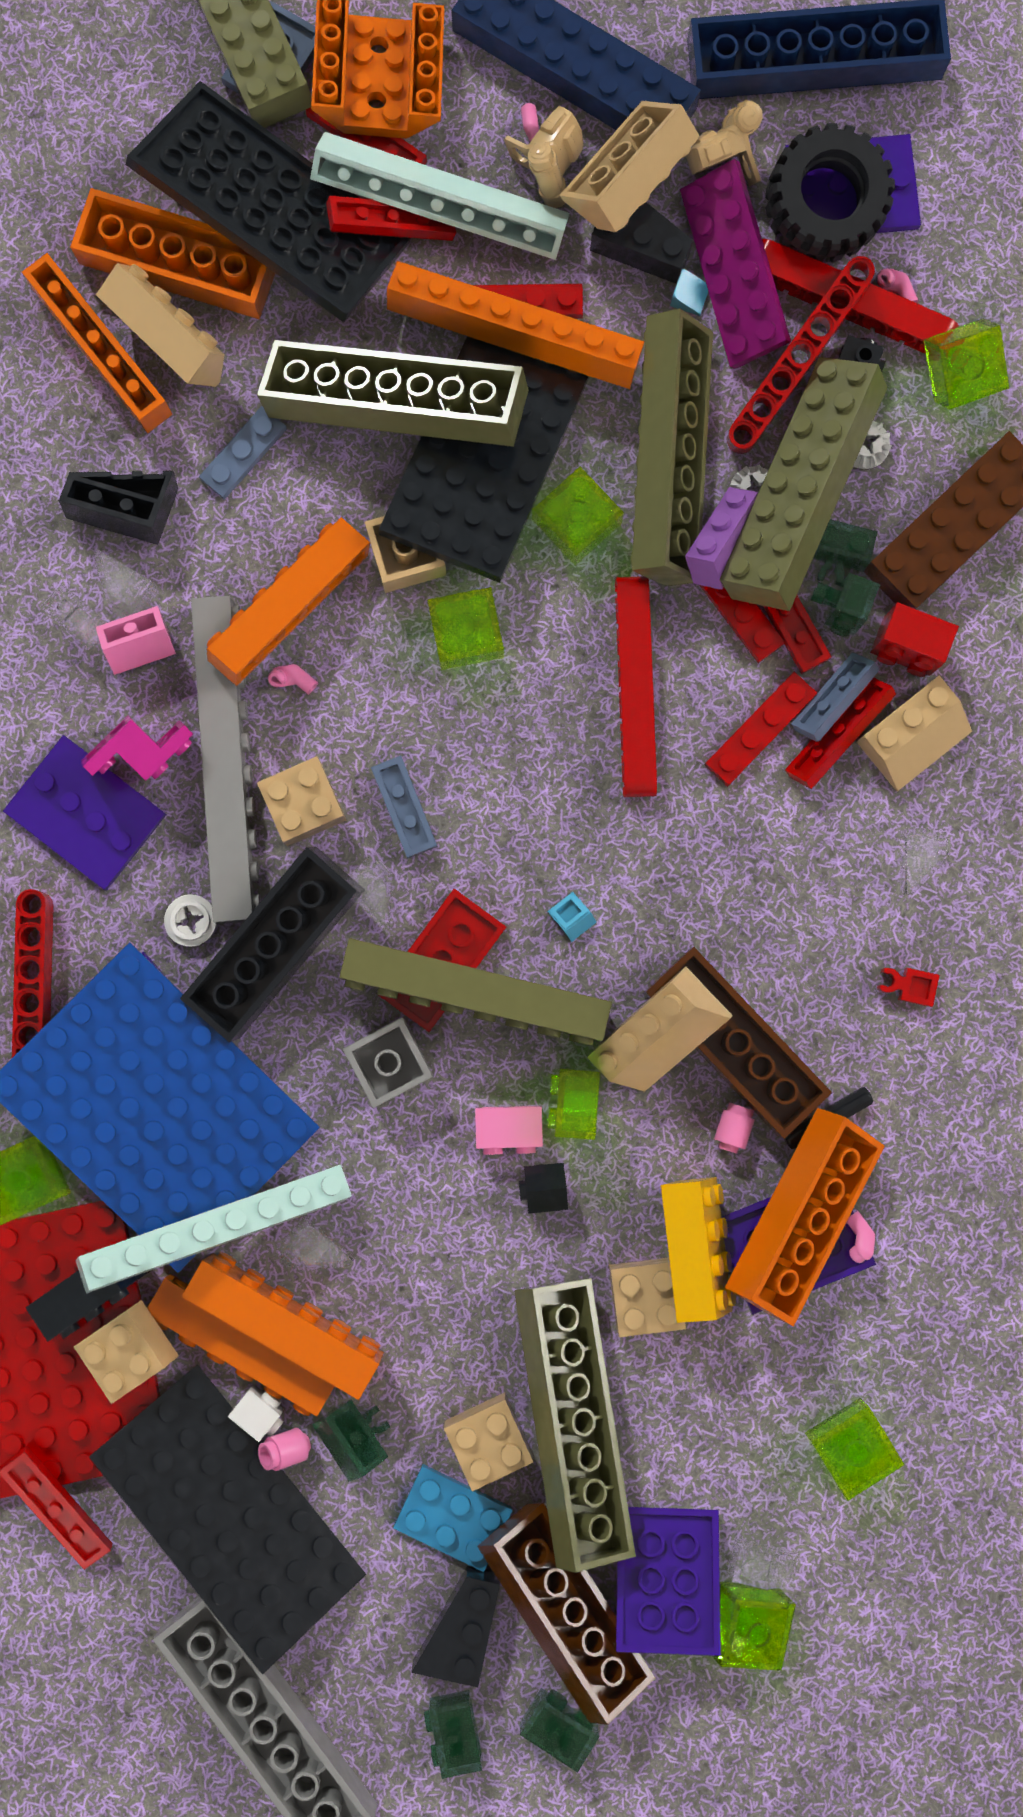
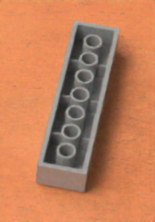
[153,1597,377,1817]

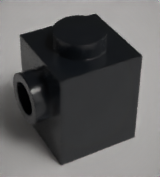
[838,334,886,372]
[519,1163,568,1214]

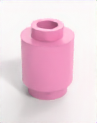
[714,1102,755,1154]
[258,1428,311,1471]

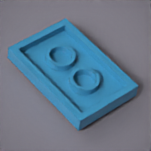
[393,1464,513,1572]

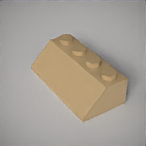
[560,101,700,232]
[96,263,224,387]
[587,966,733,1092]

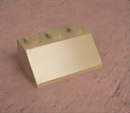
[856,675,972,792]

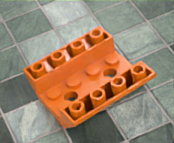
[311,0,444,139]

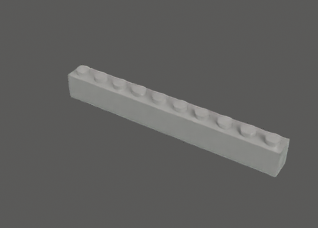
[191,595,261,924]

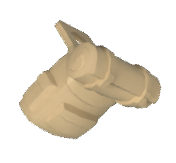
[686,100,763,187]
[504,106,583,208]

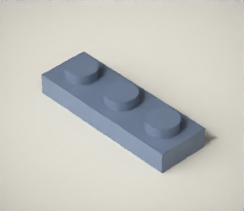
[199,406,287,500]
[791,652,880,742]
[371,755,438,859]

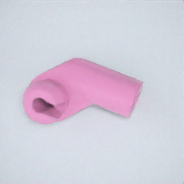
[521,103,539,142]
[877,268,918,303]
[268,664,318,695]
[846,1210,875,1263]

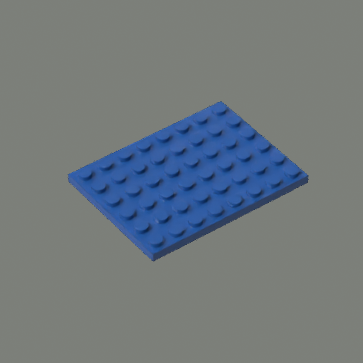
[0,942,320,1273]

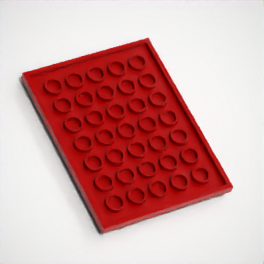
[0,1200,160,1499]

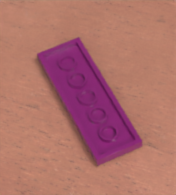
[680,159,791,369]

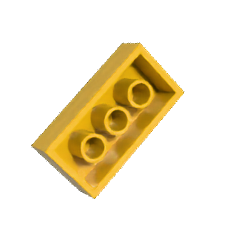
[661,1177,736,1323]

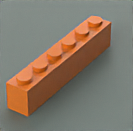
[22,253,173,434]
[207,517,370,686]
[147,1274,335,1417]

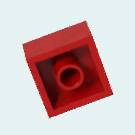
[870,602,959,677]

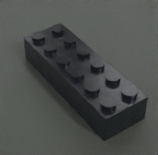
[180,847,365,1042]

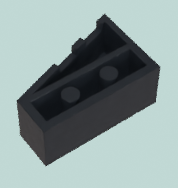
[590,202,693,284]
[58,471,178,545]
[25,1237,152,1342]
[411,1566,500,1688]

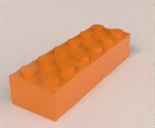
[70,188,275,320]
[725,1108,885,1327]
[181,1252,384,1400]

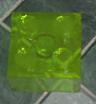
[924,318,1009,410]
[532,466,624,566]
[427,587,504,670]
[547,1068,600,1140]
[0,1136,72,1226]
[805,1398,905,1501]
[712,1581,796,1671]

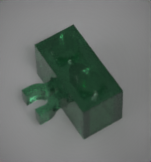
[813,519,878,586]
[810,573,880,637]
[312,1399,390,1482]
[520,1688,600,1773]
[424,1690,483,1779]

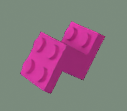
[81,715,193,781]

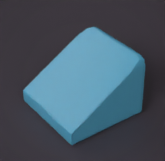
[670,269,708,316]
[547,892,596,942]

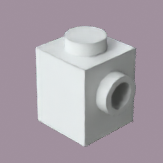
[228,1384,284,1442]

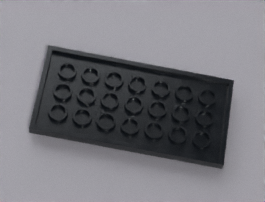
[125,81,411,322]
[379,336,590,583]
[88,1364,366,1674]

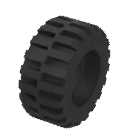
[765,123,895,262]

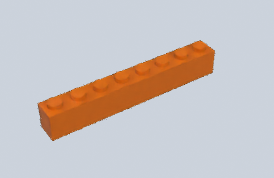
[387,261,644,389]

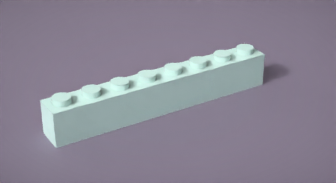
[310,132,570,260]
[76,1165,352,1293]

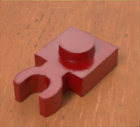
[877,968,940,1007]

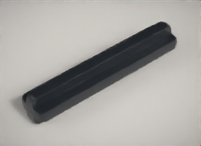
[784,1087,873,1149]

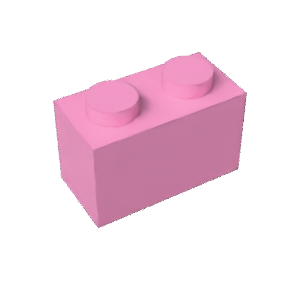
[96,606,176,675]
[475,1106,543,1155]

